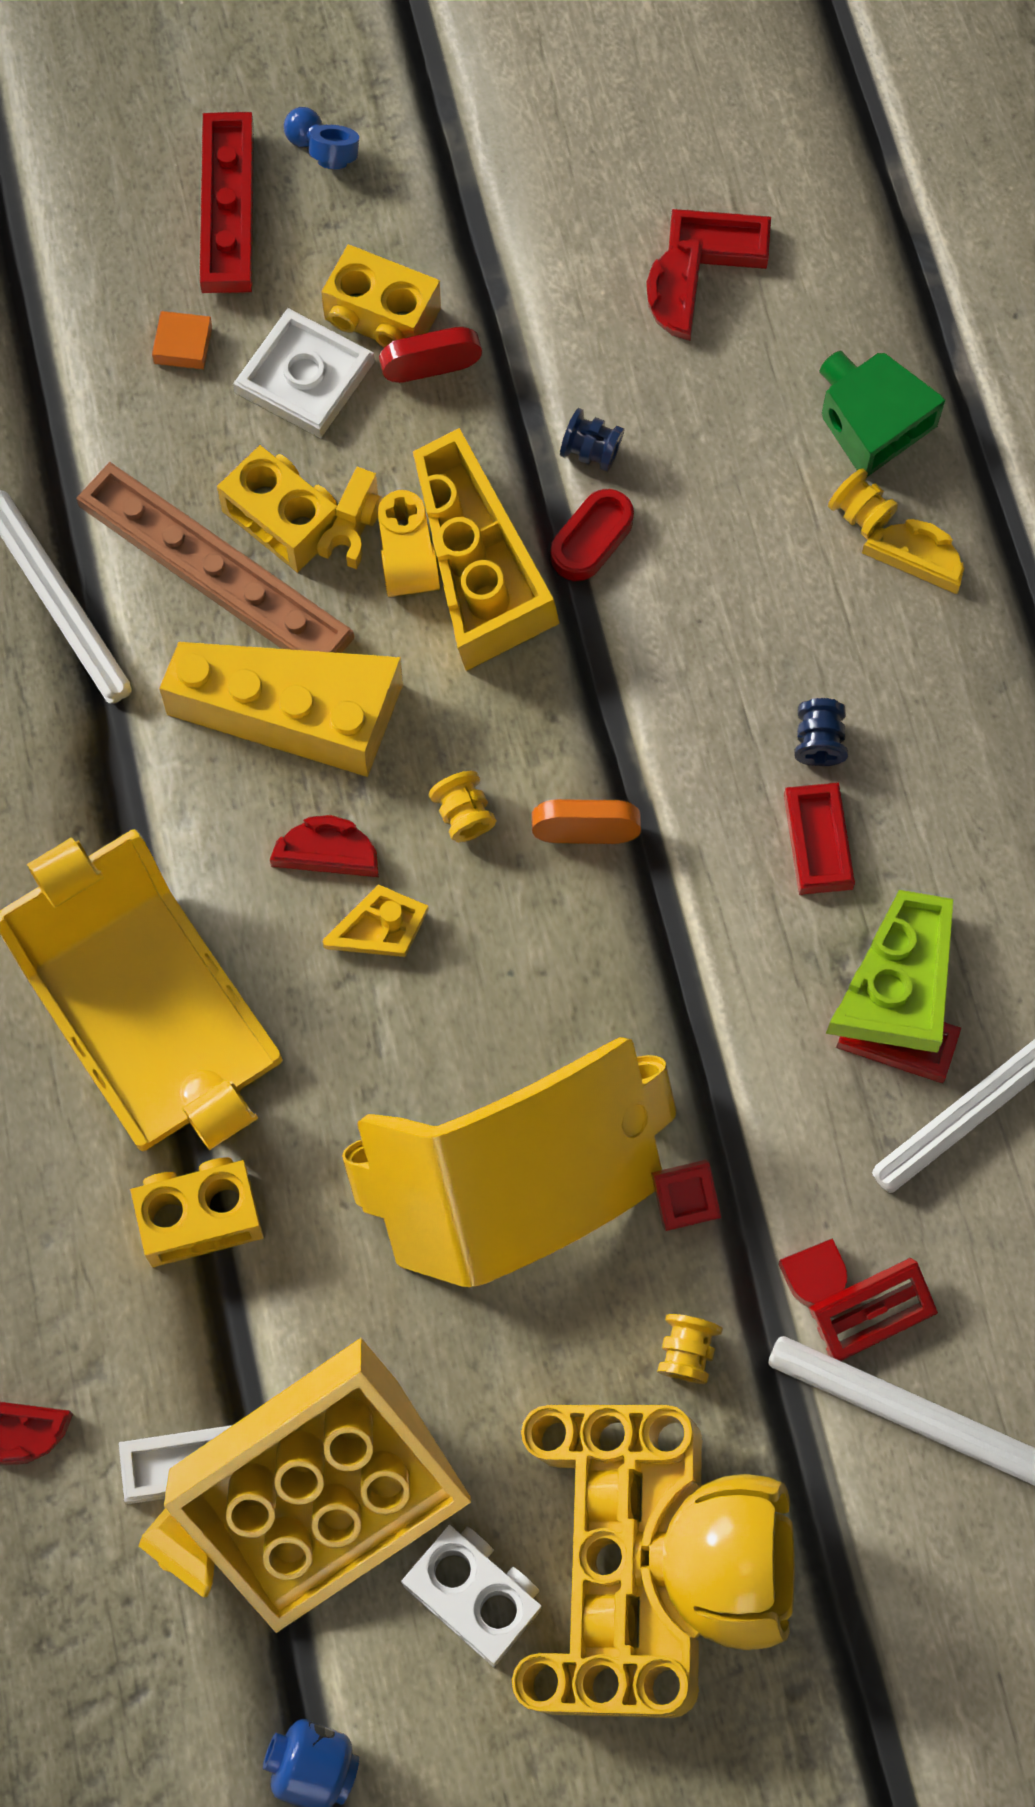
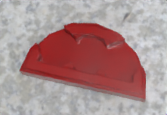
[646,238,703,341]
[270,815,379,878]
[0,1402,73,1465]

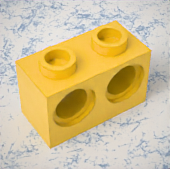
[321,244,441,348]
[217,445,338,573]
[130,1157,264,1268]

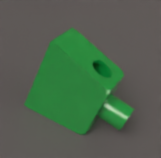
[819,351,945,477]

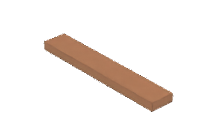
[76,462,354,653]

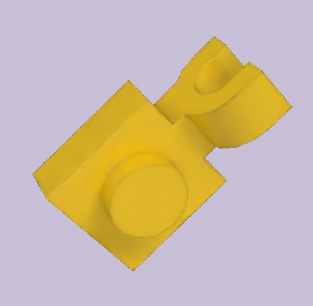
[317,467,383,570]

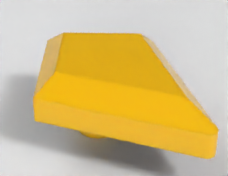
[323,884,429,957]
[139,1508,215,1598]

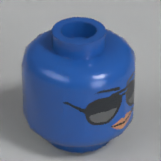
[263,1719,359,1807]

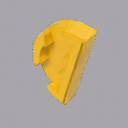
[862,519,964,594]

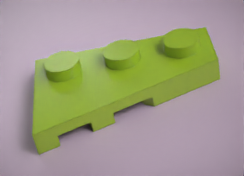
[826,890,954,1053]

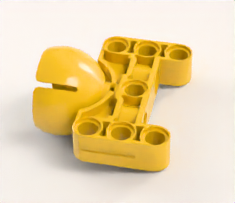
[512,1405,795,1718]

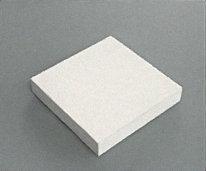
[233,308,375,438]

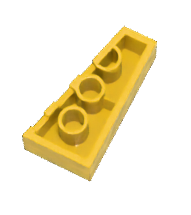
[413,428,560,671]
[159,642,403,777]

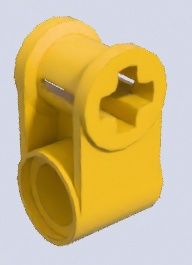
[378,490,440,597]

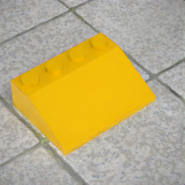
[164,1338,471,1633]

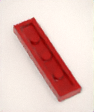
[200,112,254,293]

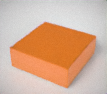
[152,311,212,370]

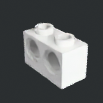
[401,1524,542,1668]

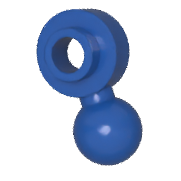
[284,107,359,169]

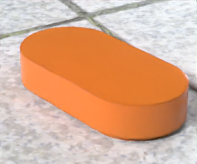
[532,799,641,844]

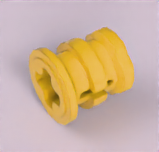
[828,468,898,539]
[428,770,496,843]
[657,1314,723,1384]

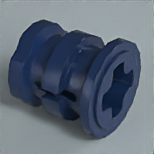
[560,408,625,472]
[794,698,848,766]

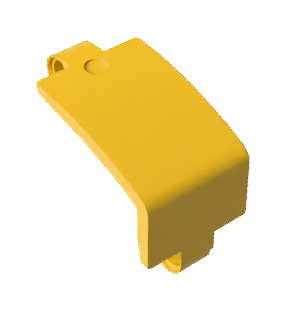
[0,829,283,1151]
[342,1037,677,1287]

